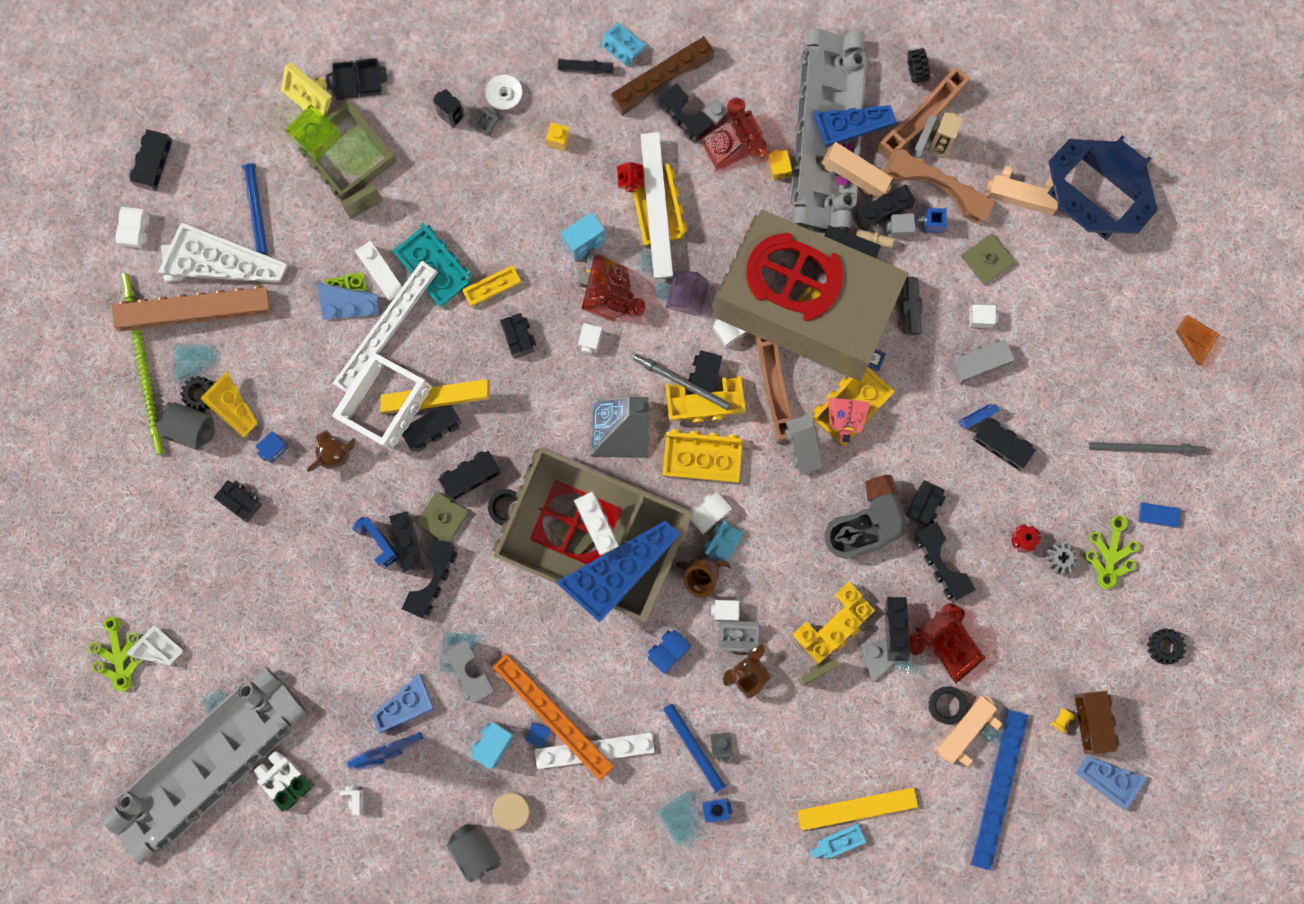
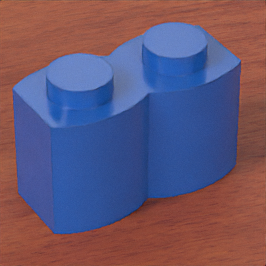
[647,629,691,675]

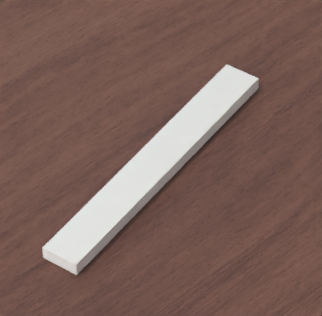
[640,132,673,279]
[333,261,438,393]

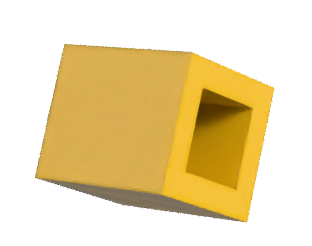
[546,122,570,151]
[768,149,792,181]

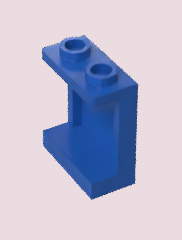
[352,516,399,569]

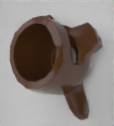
[307,430,356,472]
[676,556,731,598]
[723,644,772,699]

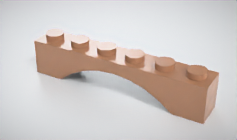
[877,66,970,160]
[883,149,995,225]
[754,335,793,443]

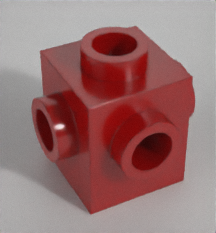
[617,162,644,193]
[1011,524,1041,553]

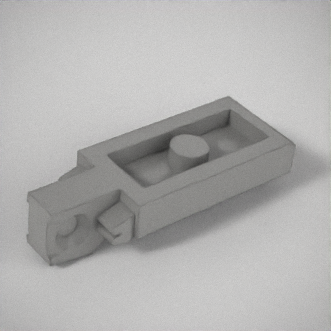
[912,115,940,161]

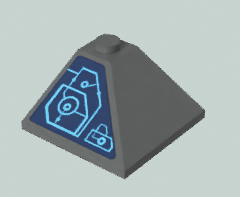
[590,397,649,458]

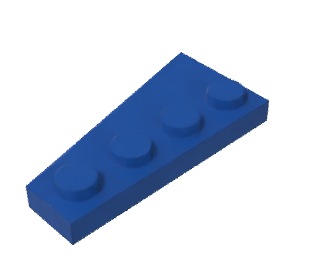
[813,105,897,148]

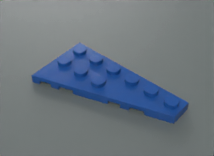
[555,520,680,623]
[346,732,424,771]

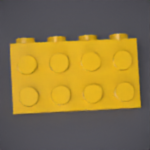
[632,164,687,247]
[812,367,895,447]
[662,429,743,483]

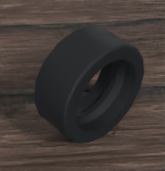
[488,489,518,526]
[928,686,968,724]

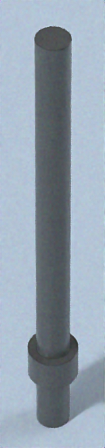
[633,354,731,411]
[1089,442,1206,455]

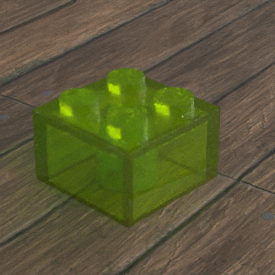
[285,104,342,162]

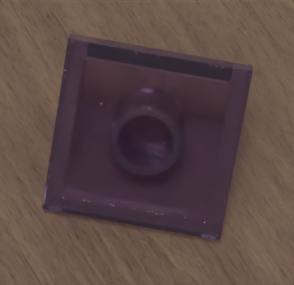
[665,271,710,317]

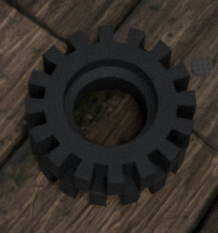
[907,48,930,84]
[180,376,214,412]
[1147,628,1187,664]

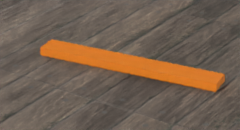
[493,653,615,781]

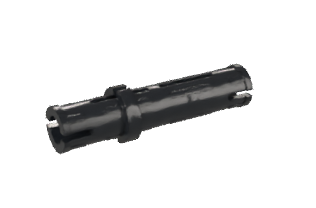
[558,58,614,75]

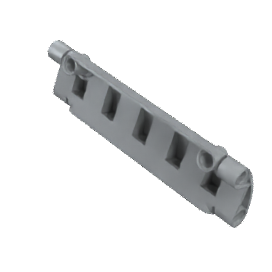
[790,28,867,231]
[101,667,307,865]

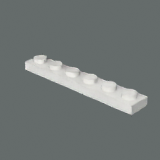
[535,733,655,769]

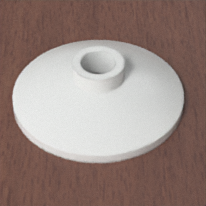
[485,75,522,110]

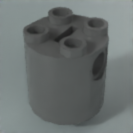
[156,402,215,451]
[447,824,501,883]

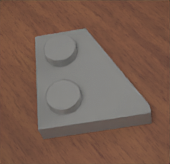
[861,638,896,682]

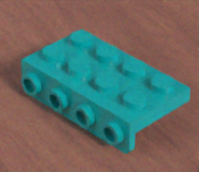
[392,223,472,308]

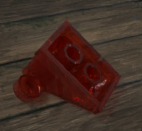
[700,97,767,171]
[582,255,646,321]
[909,603,986,684]

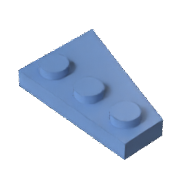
[317,282,380,320]
[372,673,435,734]
[1075,757,1147,810]

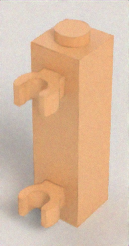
[821,142,893,198]
[986,166,1058,216]
[934,695,1002,767]

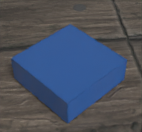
[526,722,551,748]

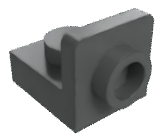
[472,106,503,136]
[710,732,733,762]

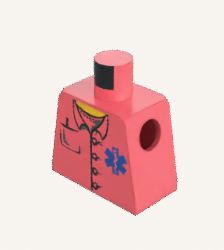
[828,398,870,443]

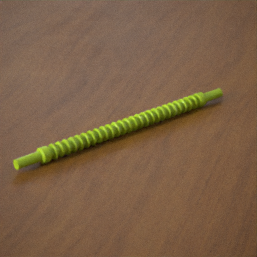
[122,273,164,455]

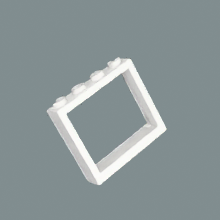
[332,352,432,451]

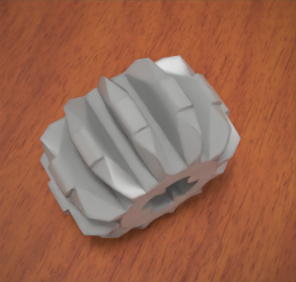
[1045,542,1079,575]

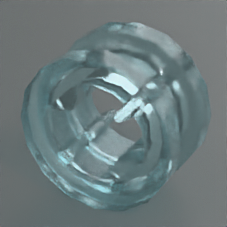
[655,282,672,301]
[979,724,999,743]

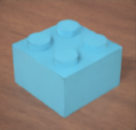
[560,212,606,261]
[470,722,516,769]

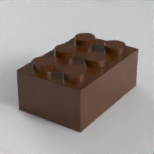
[1074,691,1119,754]

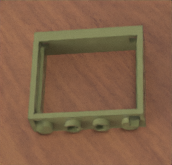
[296,101,397,200]

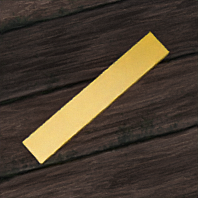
[380,379,490,415]
[797,787,918,830]

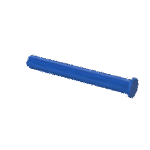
[241,163,268,255]
[663,704,727,794]

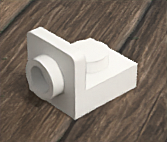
[340,786,364,815]

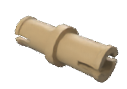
[856,229,895,250]

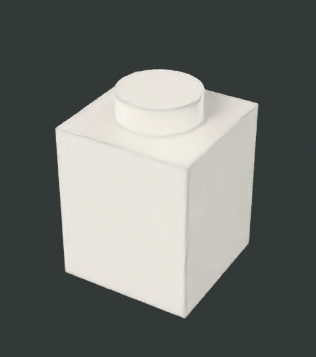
[969,305,999,328]
[578,323,603,355]
[711,600,739,621]

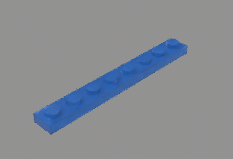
[970,710,1029,871]

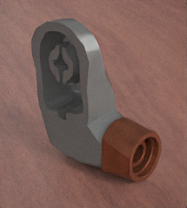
[825,475,905,559]

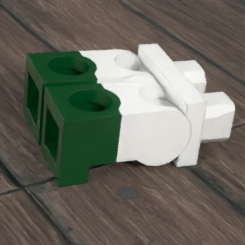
[254,751,315,812]

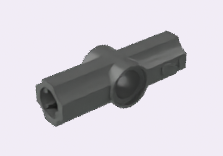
[901,277,923,336]

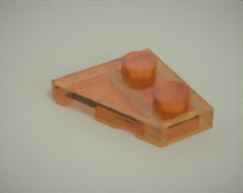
[1175,315,1220,366]

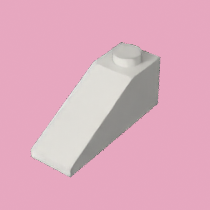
[355,241,402,302]

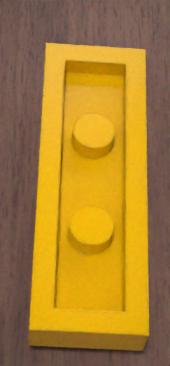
[462,265,521,307]

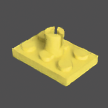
[281,62,332,123]

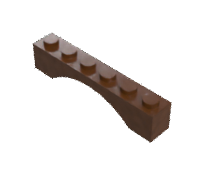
[611,36,714,116]

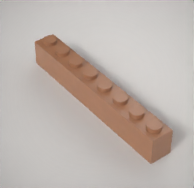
[112,286,271,332]

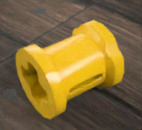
[1050,708,1076,734]

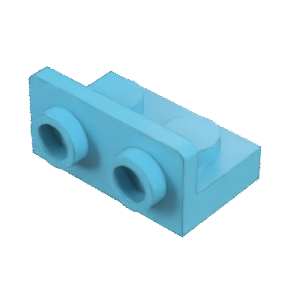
[601,23,646,67]
[703,521,743,567]

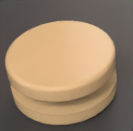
[493,792,531,830]

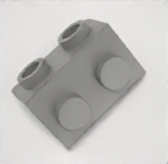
[719,620,759,653]

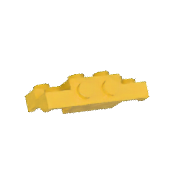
[665,376,746,423]
[791,582,875,664]

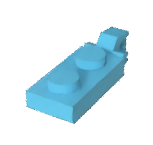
[810,823,866,859]

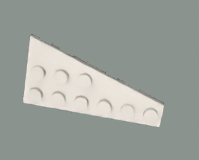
[158,223,288,283]

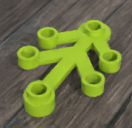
[1085,515,1140,590]
[88,617,144,692]

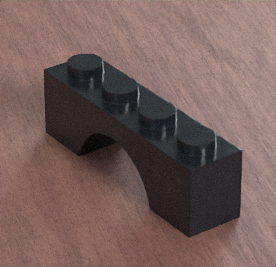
[913,522,976,602]
[401,538,458,619]

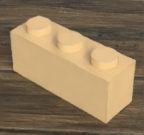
[928,112,963,158]

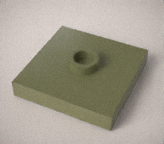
[341,184,383,219]
[961,233,1015,285]
[415,491,469,544]
[551,504,593,554]
[798,659,839,685]

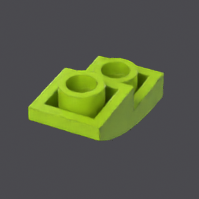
[324,272,366,291]

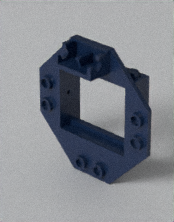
[1047,135,1158,241]

